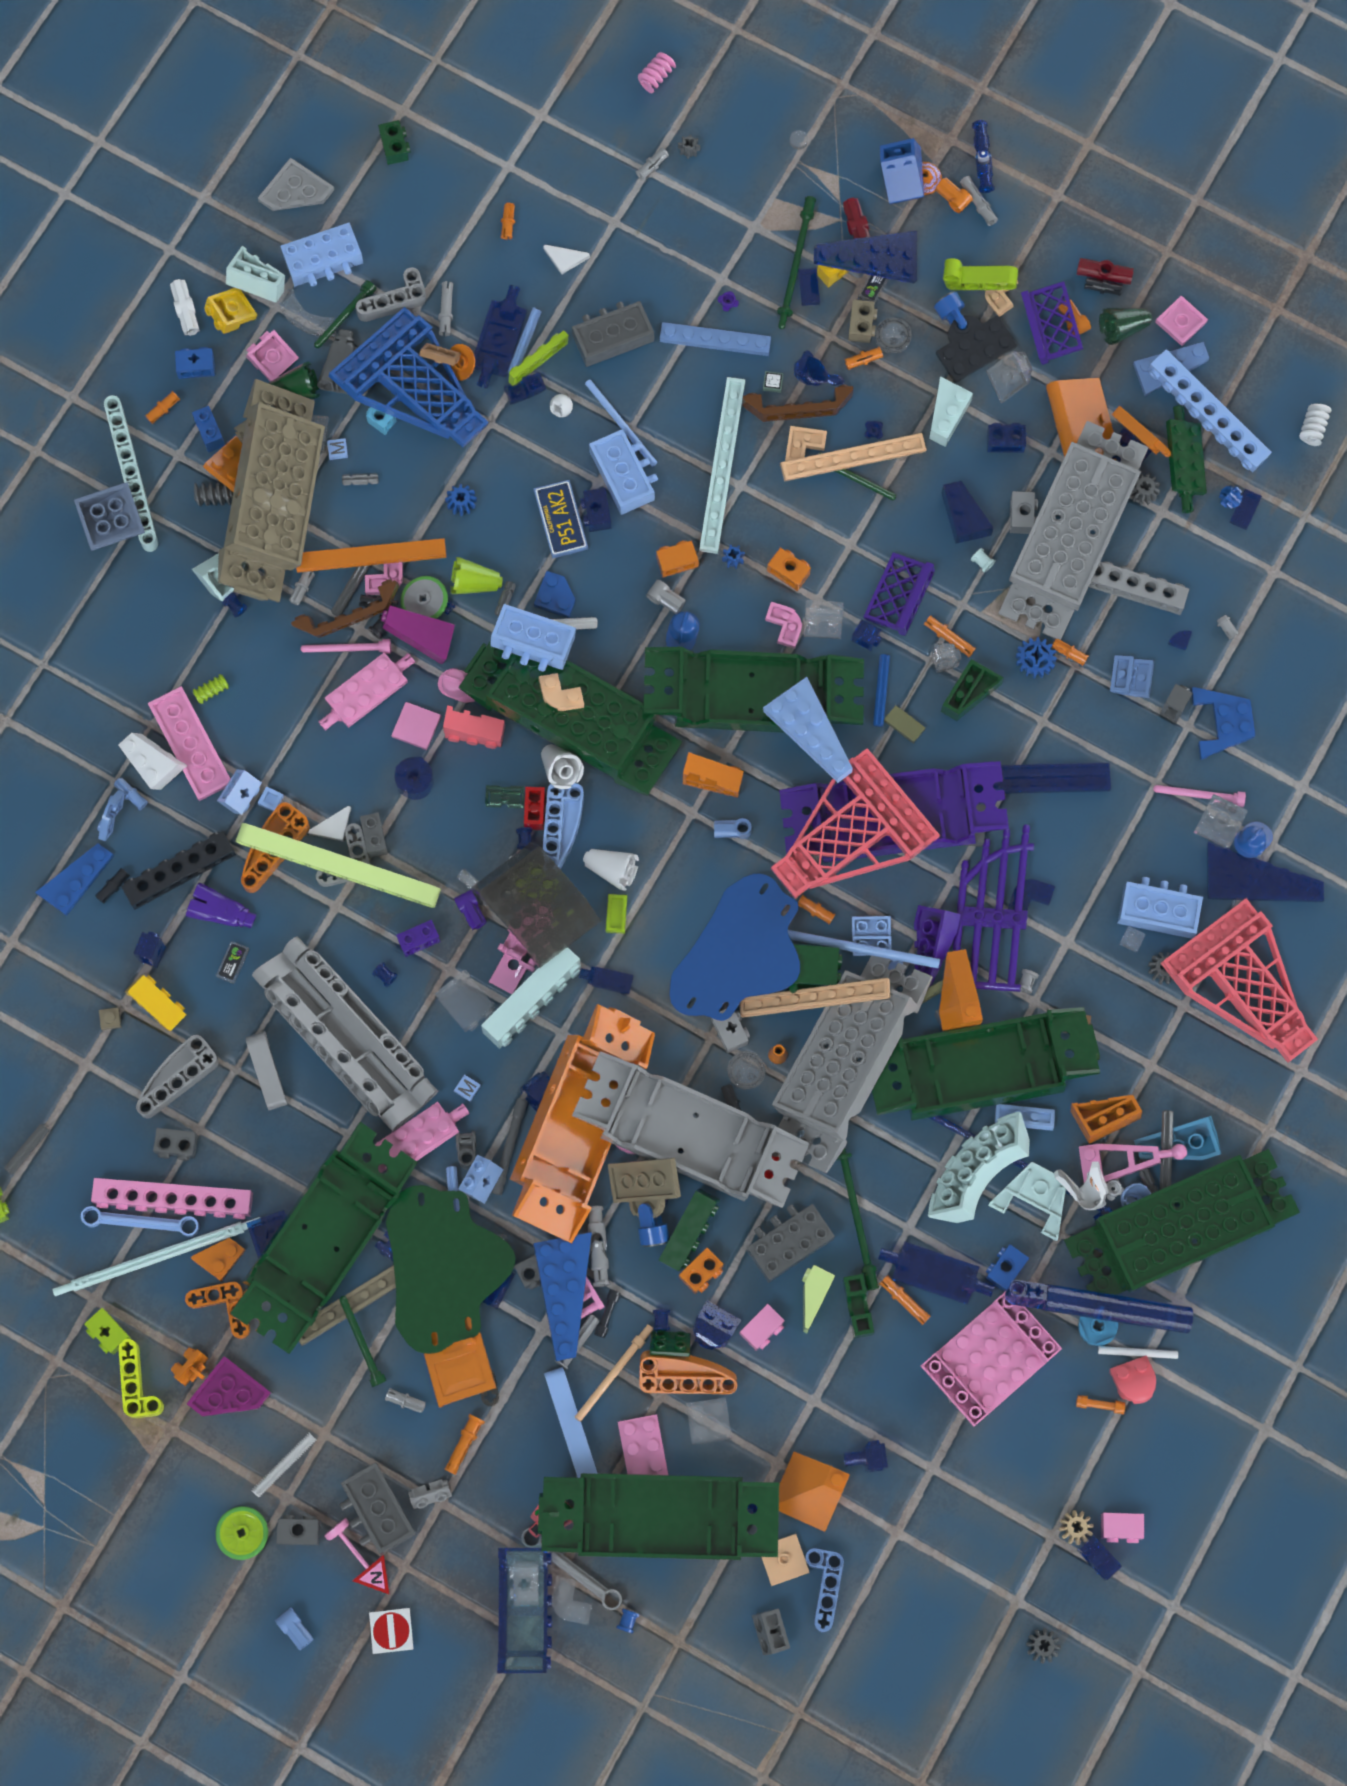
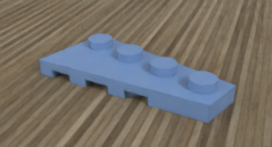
[1133,342,1209,397]

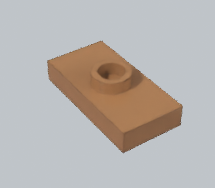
[419,343,461,366]

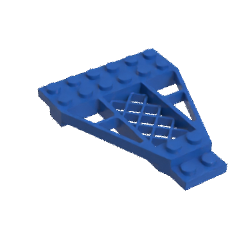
[328,307,489,448]

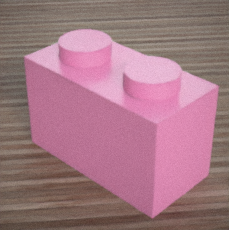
[740,1304,785,1351]
[1101,1513,1144,1543]

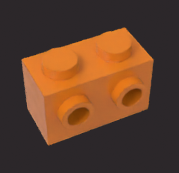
[656,540,699,578]

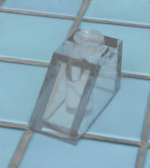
[931,643,962,673]

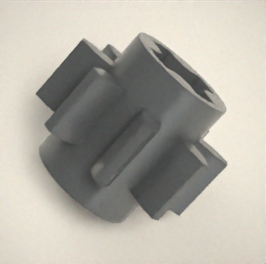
[678,134,700,159]

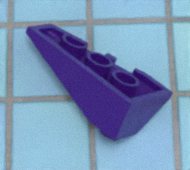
[914,905,961,986]

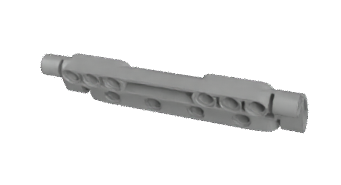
[252,936,438,1131]

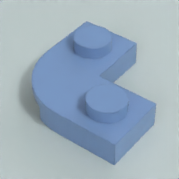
[97,790,125,841]

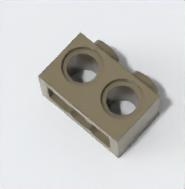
[848,300,878,343]

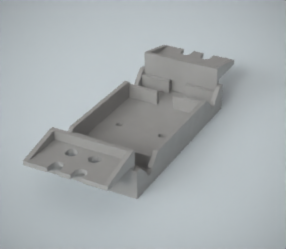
[998,421,1149,640]
[772,956,933,1173]
[572,1051,809,1208]

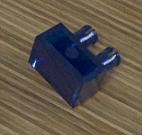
[843,1440,888,1473]

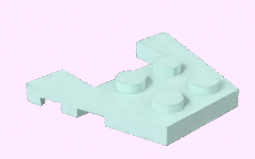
[988,1162,1066,1241]

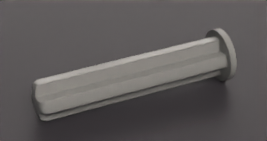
[555,1315,599,1370]

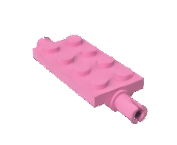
[318,653,415,731]
[374,1102,470,1173]

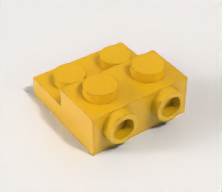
[204,288,257,334]

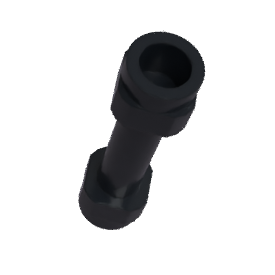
[594,1289,621,1338]

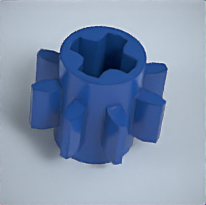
[1219,485,1243,509]
[722,545,745,569]

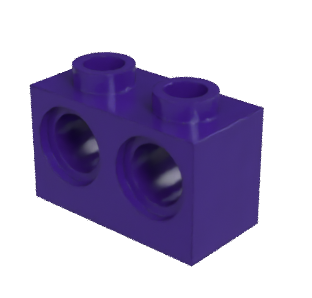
[396,920,441,957]

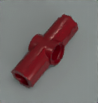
[843,197,873,254]
[1076,258,1134,285]

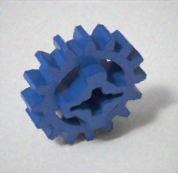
[1015,637,1057,679]

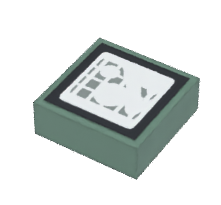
[763,371,783,393]

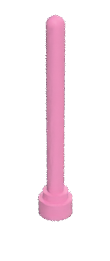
[301,639,391,654]
[1153,785,1246,807]

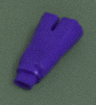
[186,882,256,928]

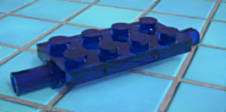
[474,285,527,389]
[878,1241,995,1305]

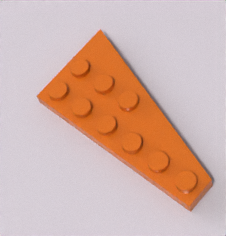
[203,436,242,496]

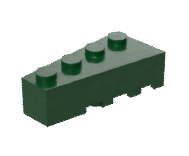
[659,1189,720,1271]

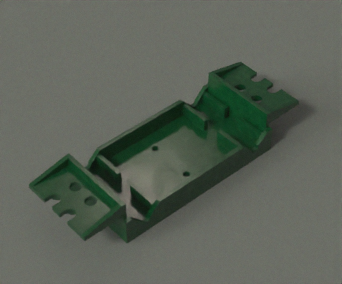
[643,647,864,733]
[230,1122,418,1354]
[1064,1149,1300,1305]

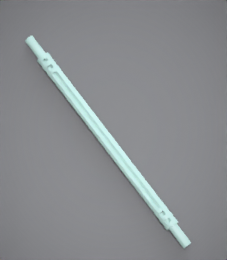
[53,1217,262,1296]

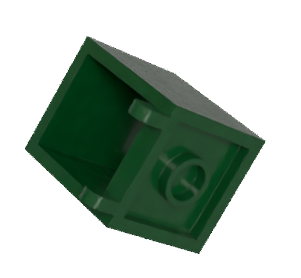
[788,944,842,993]

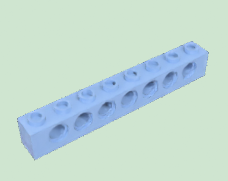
[1148,349,1272,473]

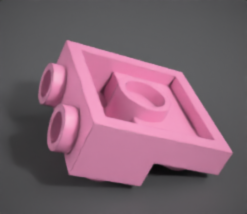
[246,330,299,381]

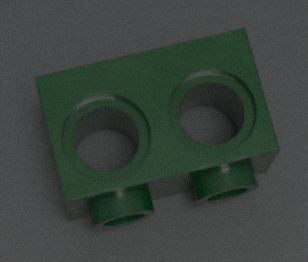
[378,120,411,165]

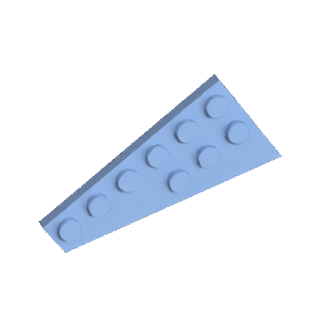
[763,677,852,783]

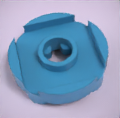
[1078,1306,1118,1346]

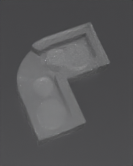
[552,1576,592,1625]

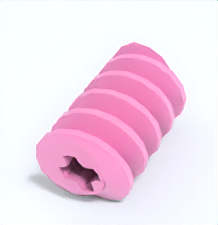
[638,52,676,93]

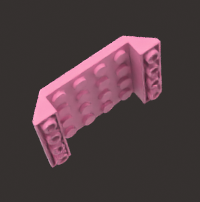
[921,1289,1062,1427]

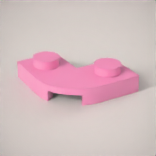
[365,562,403,595]
[765,602,802,649]

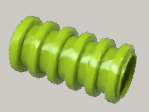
[193,674,229,704]

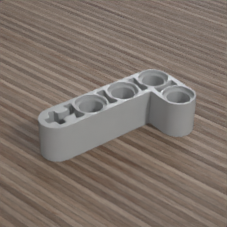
[356,267,426,322]
[246,1031,288,1111]

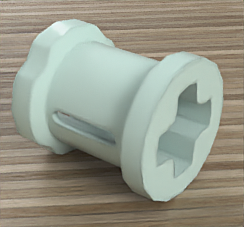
[971,548,995,573]

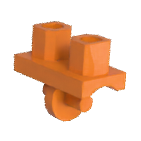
[171,1347,209,1386]

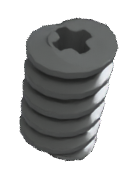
[194,482,234,506]

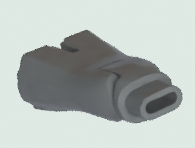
[317,329,355,394]

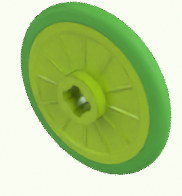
[216,1506,268,1560]

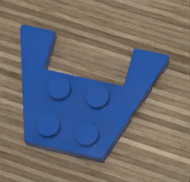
[1191,687,1255,760]

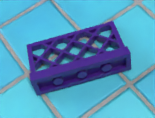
[1021,281,1083,365]
[863,552,935,636]

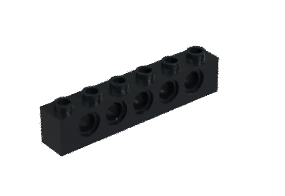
[121,831,236,910]

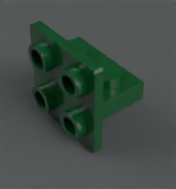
[650,1330,691,1364]

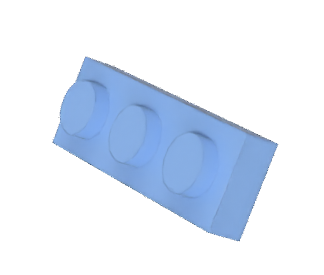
[995,1104,1055,1131]

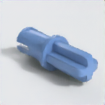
[114,778,148,810]

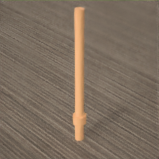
[575,1324,654,1422]

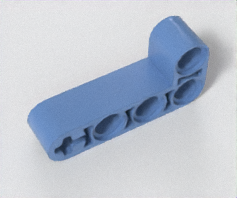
[805,1548,844,1632]

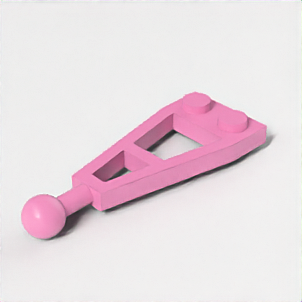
[1079,1144,1187,1183]

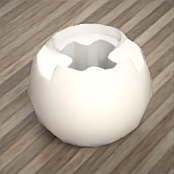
[550,394,573,417]

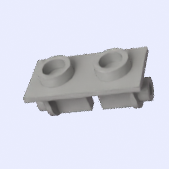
[408,1479,452,1509]

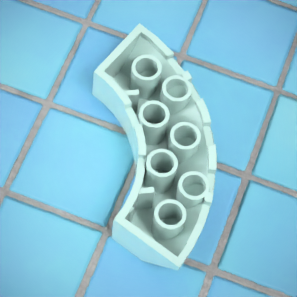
[928,1112,1030,1223]

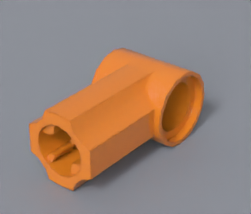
[935,178,973,213]
[1058,300,1091,336]

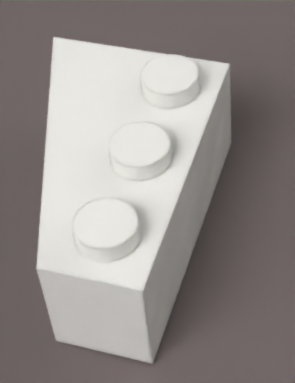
[118,733,188,790]

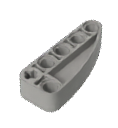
[136,1035,219,1119]

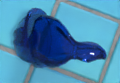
[793,350,845,386]

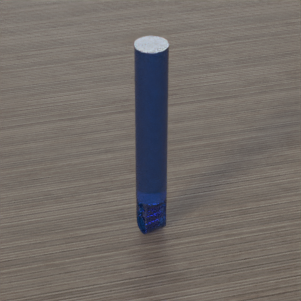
[1005,1280,1193,1334]

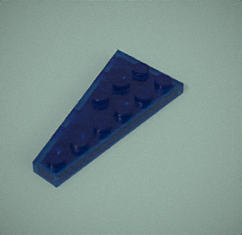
[814,231,917,284]
[1207,842,1324,902]

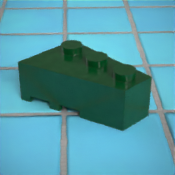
[941,659,1004,721]

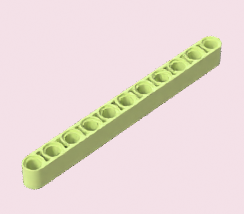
[235,823,441,908]

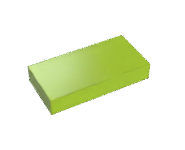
[606,894,627,934]

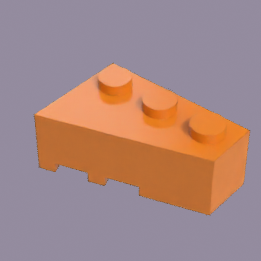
[683,752,744,798]
[1070,1095,1142,1144]

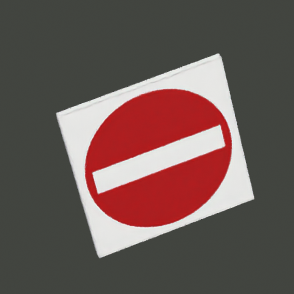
[369,1608,413,1654]

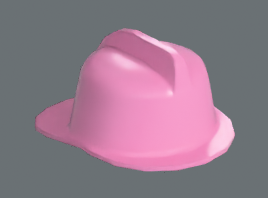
[438,669,475,703]

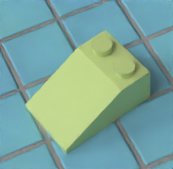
[802,1265,835,1333]

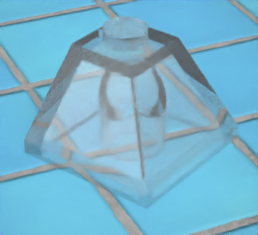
[986,351,1032,403]

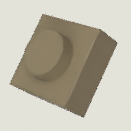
[99,1007,121,1030]

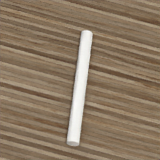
[1098,1346,1178,1359]

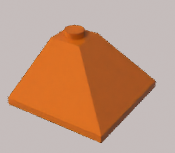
[779,1452,850,1532]

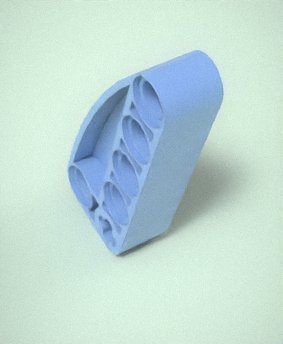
[542,783,584,877]

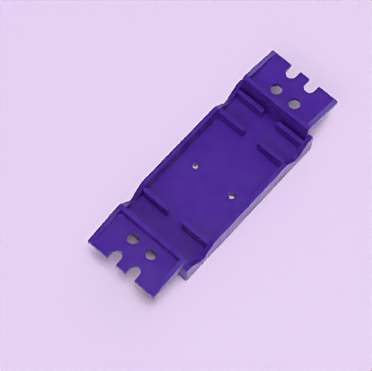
[779,761,1009,863]

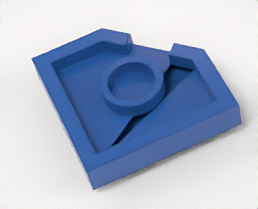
[534,571,576,618]

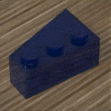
[941,481,994,544]

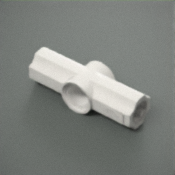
[170,279,200,336]

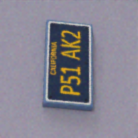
[534,480,588,559]

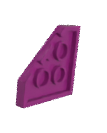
[187,1356,271,1417]

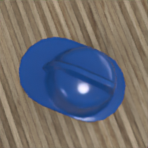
[666,611,700,650]
[1234,822,1273,858]

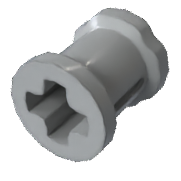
[1019,969,1039,994]

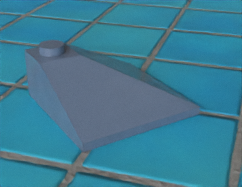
[74,482,145,551]

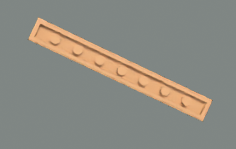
[780,433,927,482]
[740,978,890,1018]

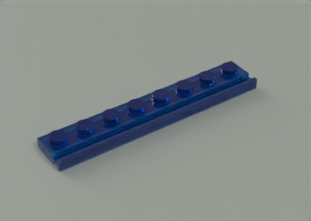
[974,763,1111,794]

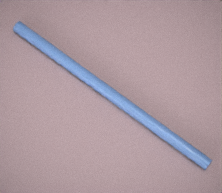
[787,930,940,968]

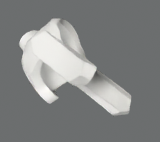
[1054,1162,1108,1210]

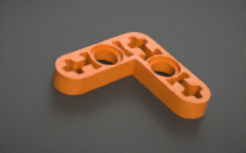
[185,1282,250,1339]

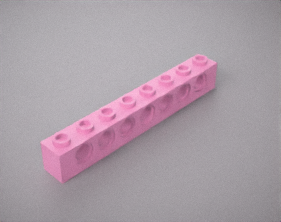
[91,1178,253,1219]

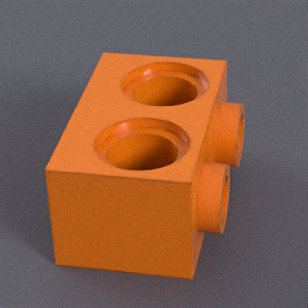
[679,1248,724,1294]

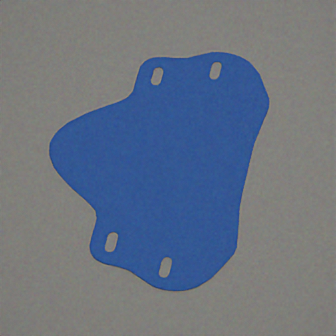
[670,874,800,1021]

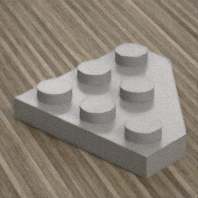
[258,158,335,211]

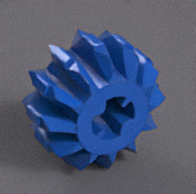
[445,483,477,516]

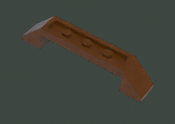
[742,385,853,422]
[291,579,399,638]

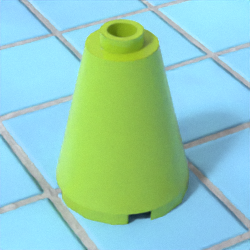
[450,557,503,594]

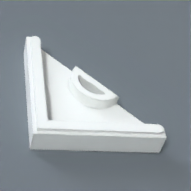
[543,245,590,274]
[308,806,351,841]

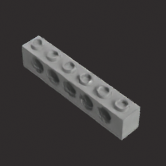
[1089,561,1189,615]

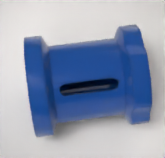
[616,1608,640,1634]

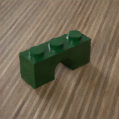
[842,1274,875,1339]

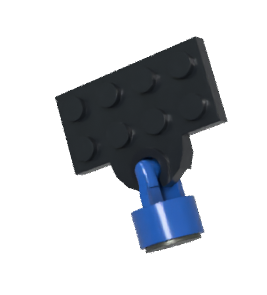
[934,291,1017,383]

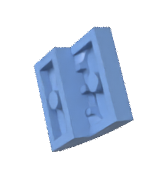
[1110,655,1154,698]

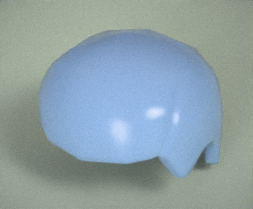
[1120,1183,1151,1207]

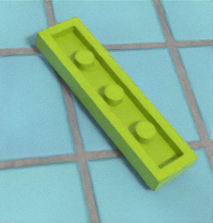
[509,330,569,387]

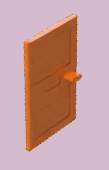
[424,1317,496,1408]

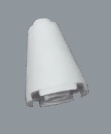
[541,744,584,789]
[583,849,639,891]

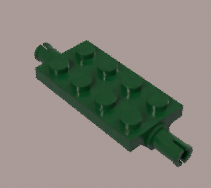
[1166,405,1207,513]

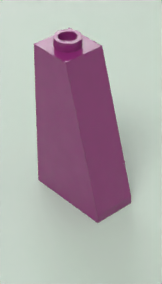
[381,606,455,664]

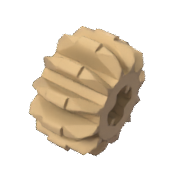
[1059,1510,1094,1545]

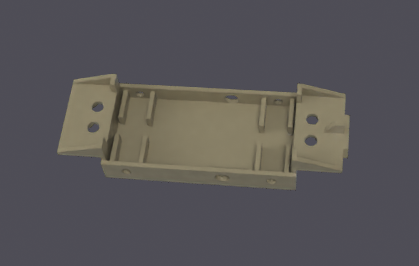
[218,379,325,602]

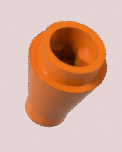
[768,1045,788,1064]

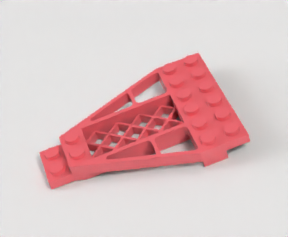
[771,748,940,898]
[1161,898,1318,1063]

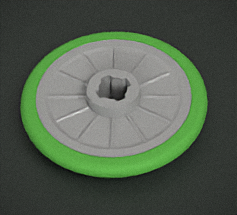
[400,576,448,619]

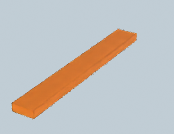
[296,538,446,573]

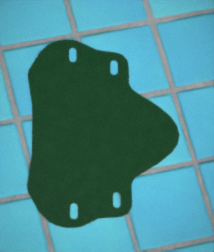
[386,1185,516,1354]

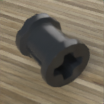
[368,614,386,640]

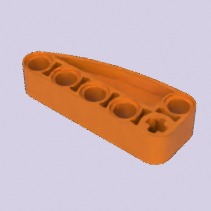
[241,802,310,893]
[639,1350,737,1394]

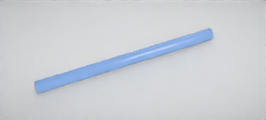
[585,379,657,467]

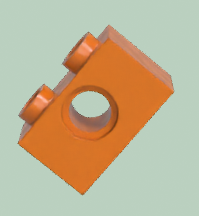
[767,547,811,591]

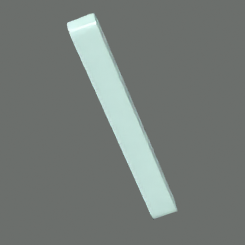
[104,395,159,552]

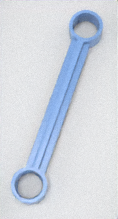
[81,1206,200,1237]

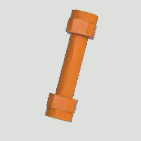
[1076,1395,1125,1414]

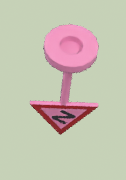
[324,1518,389,1594]

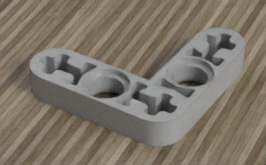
[316,823,370,887]

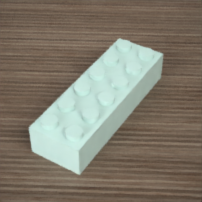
[481,943,581,1049]

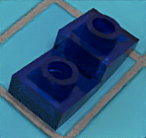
[504,372,546,405]

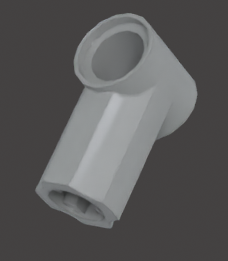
[646,580,686,615]

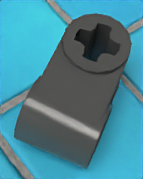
[456,1131,477,1170]

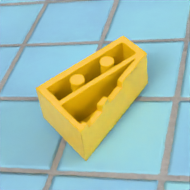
[125,975,186,1032]

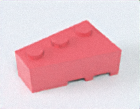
[443,705,505,749]

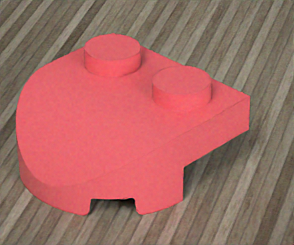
[1110,1355,1156,1404]

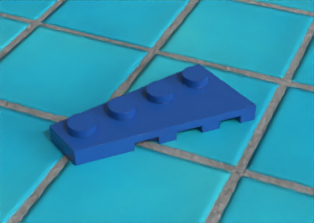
[35,844,114,916]

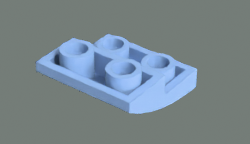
[852,916,891,956]

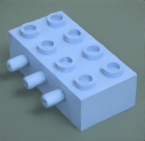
[280,222,363,287]
[589,429,658,515]
[491,604,576,671]
[1117,877,1203,939]

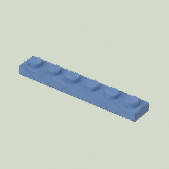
[660,322,771,356]

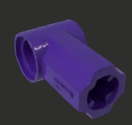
[454,890,487,931]

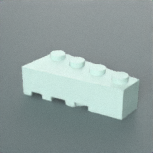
[192,553,248,601]

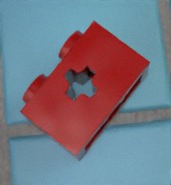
[524,787,545,830]

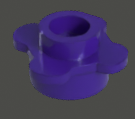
[717,291,739,312]

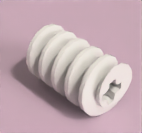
[1299,404,1332,446]

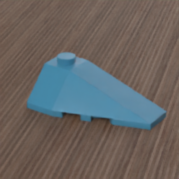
[1134,1116,1221,1160]

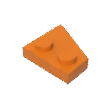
[191,1238,245,1282]

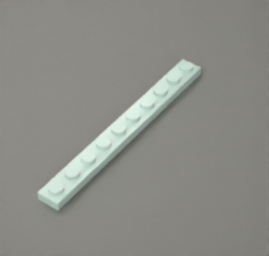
[699,377,745,554]

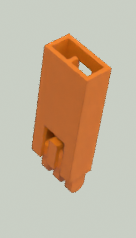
[1111,406,1171,457]

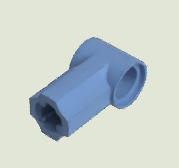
[714,818,752,839]
[275,1607,314,1650]

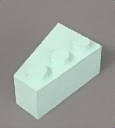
[226,246,285,302]
[929,377,973,447]

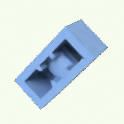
[217,769,262,815]
[458,1155,504,1204]

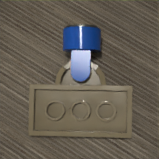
[607,1158,681,1247]

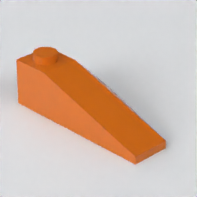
[939,949,983,1031]

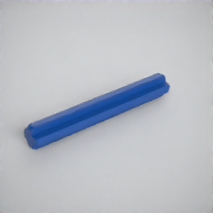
[873,654,890,727]

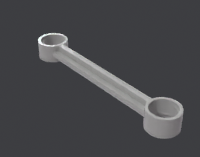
[521,1528,622,1610]

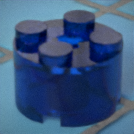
[394,757,434,800]
[520,1071,550,1112]

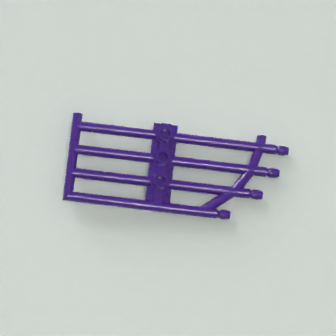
[953,824,1034,992]

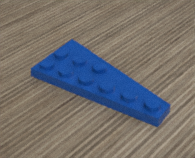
[533,1232,592,1361]

